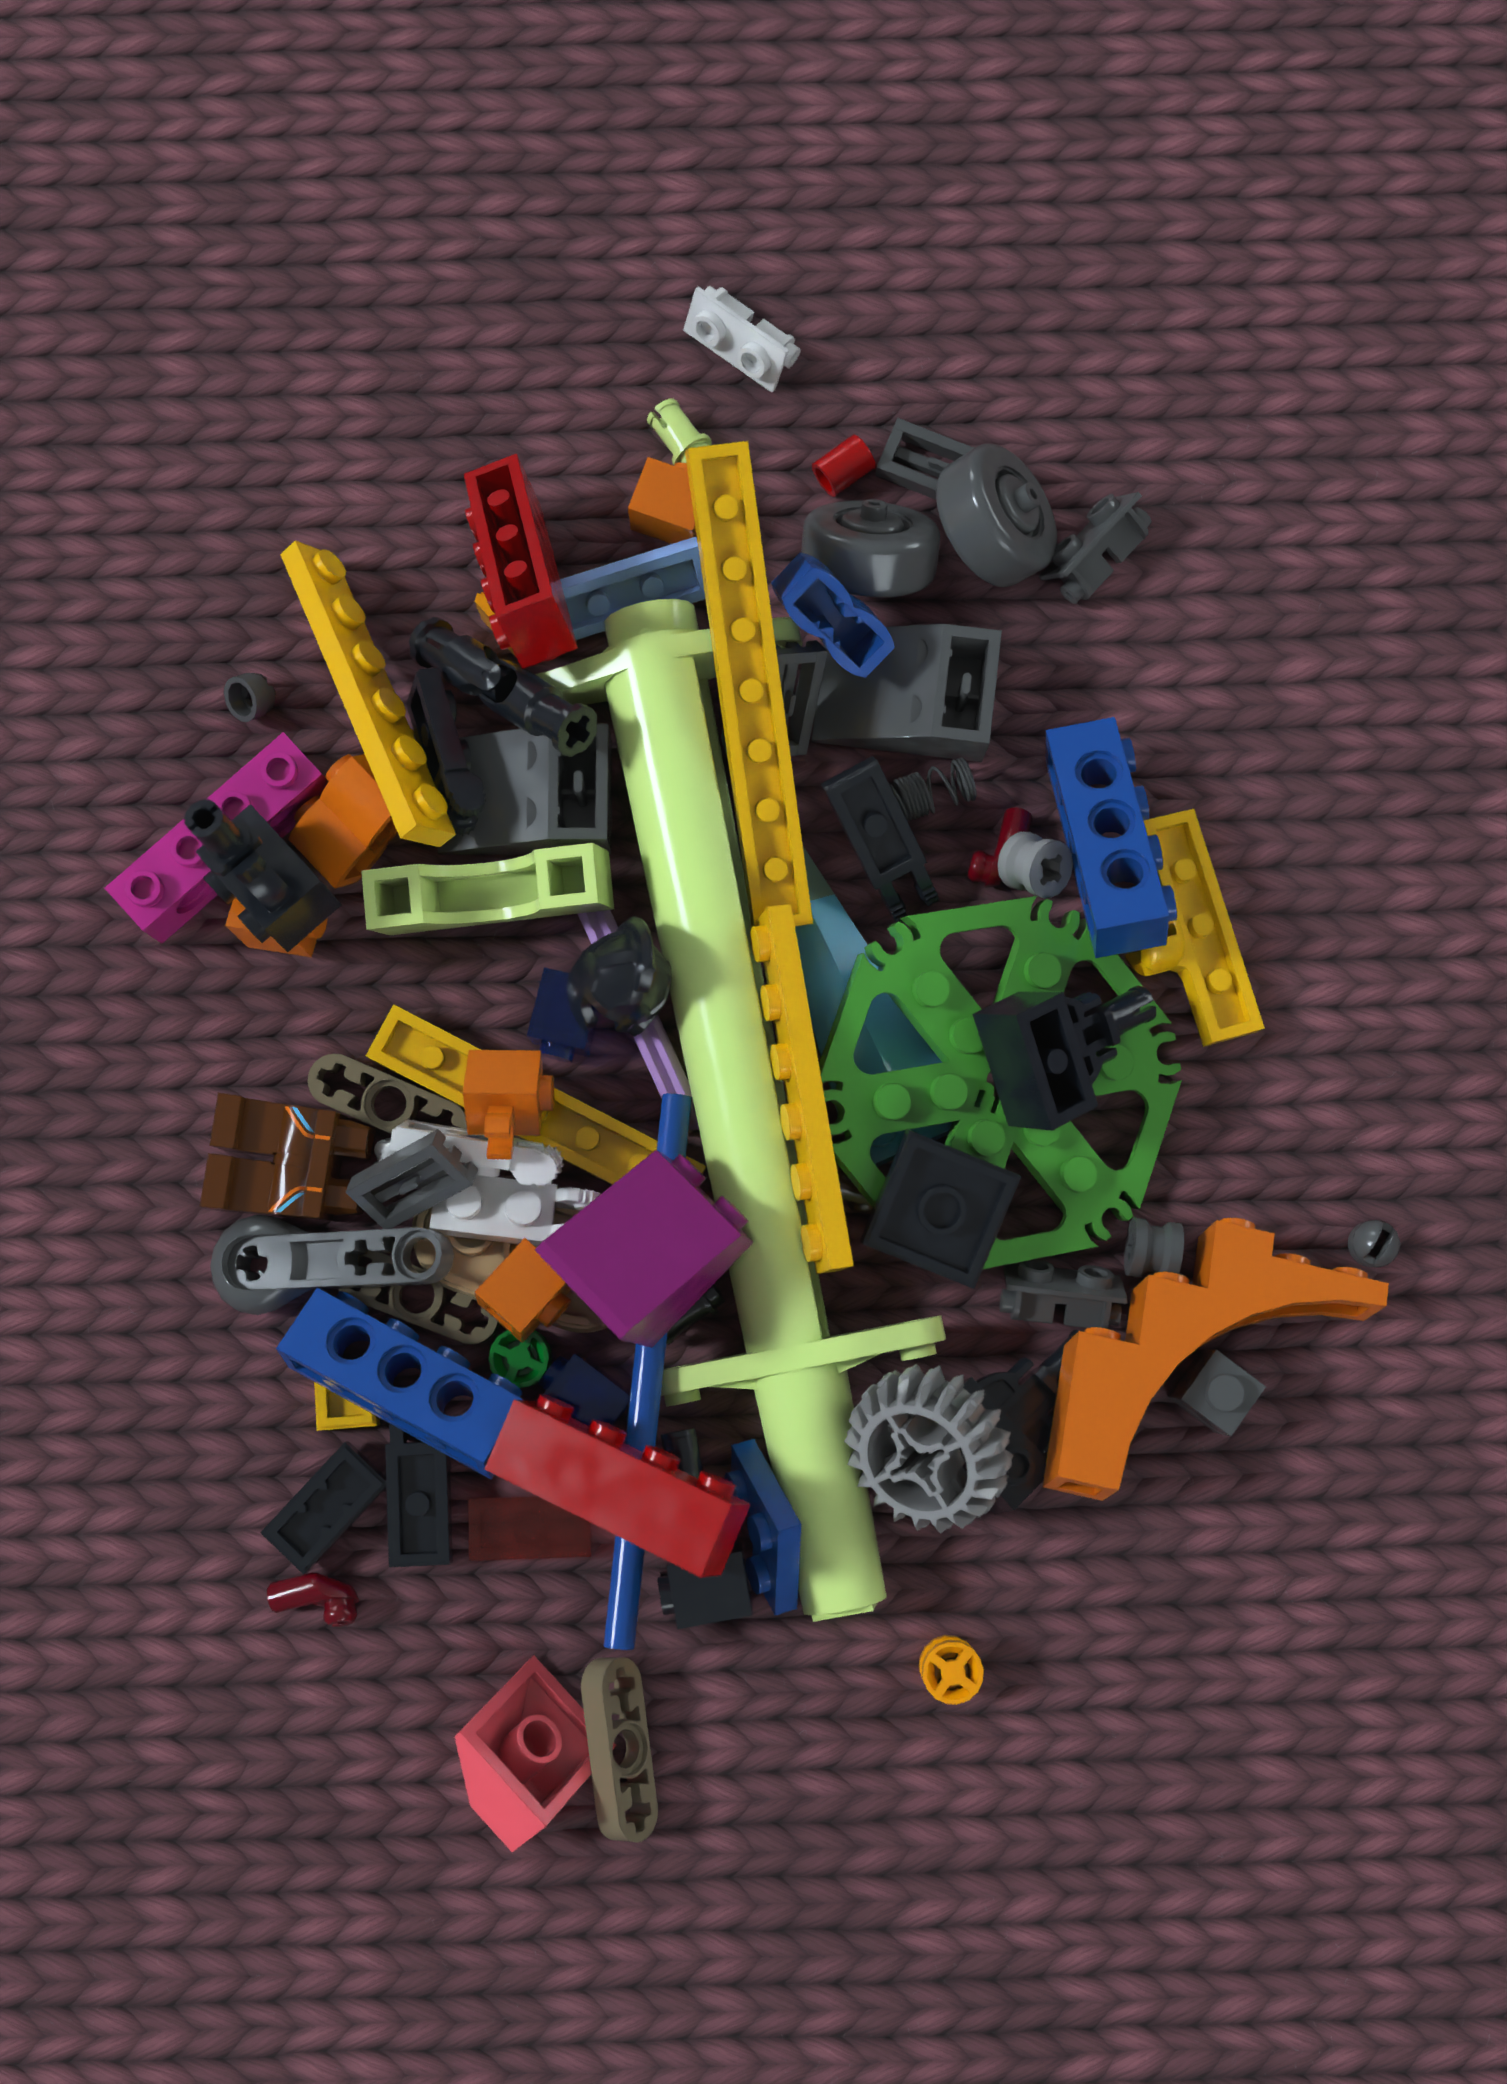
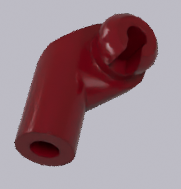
[967,807,1033,887]
[267,1572,359,1627]

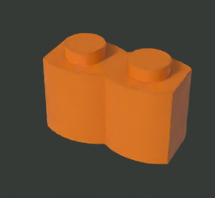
[288,754,398,889]

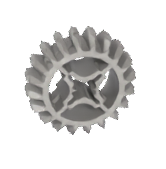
[844,1364,1014,1534]

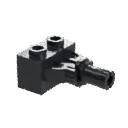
[184,799,342,952]
[973,985,1157,1131]
[959,1330,1079,1515]
[657,1428,752,1629]

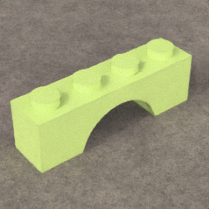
[361,843,614,935]

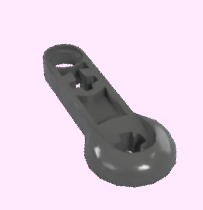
[210,1214,454,1315]

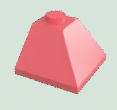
[454,1655,617,1852]

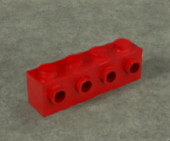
[463,453,578,669]
[484,1394,751,1578]

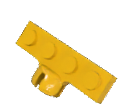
[1124,808,1265,1047]

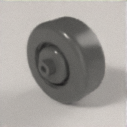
[936,444,1058,587]
[801,499,941,597]

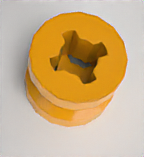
[919,1635,984,1705]

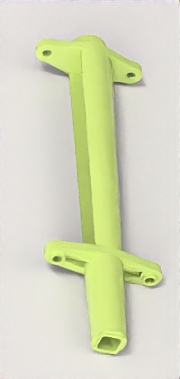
[535,599,946,1622]

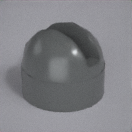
[224,673,276,722]
[1348,1220,1401,1268]

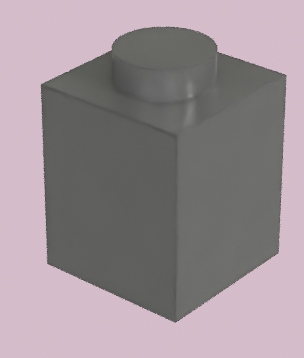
[1167,1349,1266,1436]

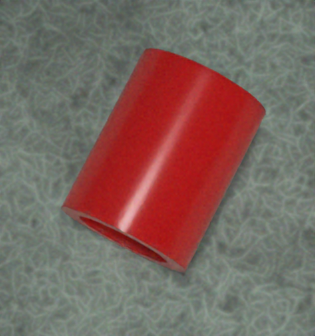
[812,434,876,497]

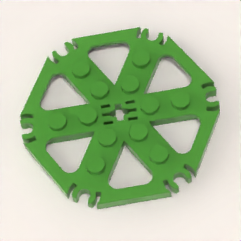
[819,896,1182,1269]

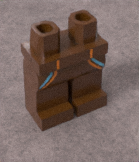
[200,1093,376,1222]

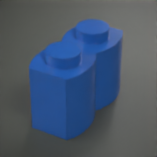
[771,552,895,678]

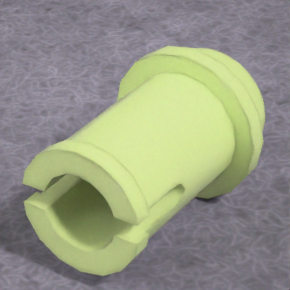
[647,398,712,465]

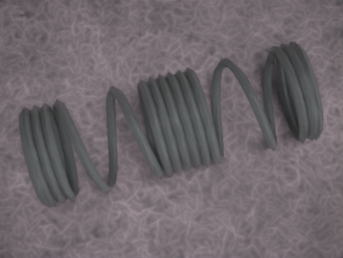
[889,757,977,822]

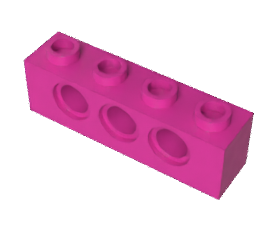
[104,732,328,944]

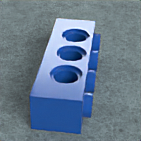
[1046,717,1177,958]
[276,1288,523,1480]

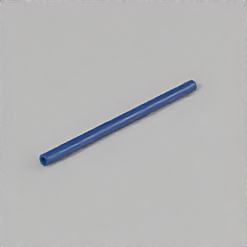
[603,1093,692,1650]

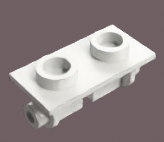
[683,286,801,393]

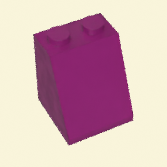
[535,1150,754,1348]

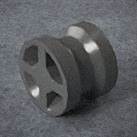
[1124,1217,1184,1277]

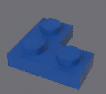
[724,1439,802,1615]

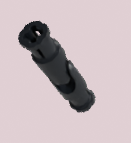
[409,617,597,757]

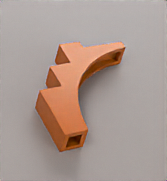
[1043,1218,1389,1501]

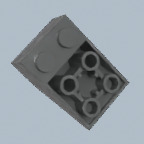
[812,624,1002,762]
[438,724,613,855]

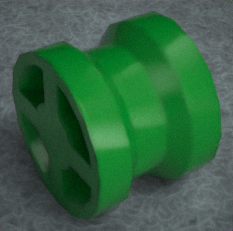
[488,1330,553,1388]

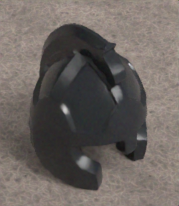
[566,916,671,1037]

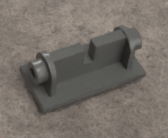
[1039,492,1152,604]
[999,1259,1127,1329]

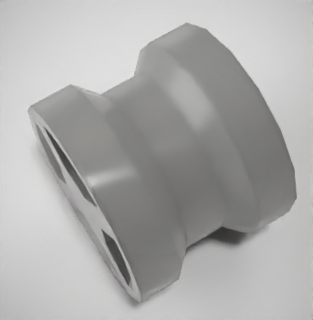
[998,832,1073,898]

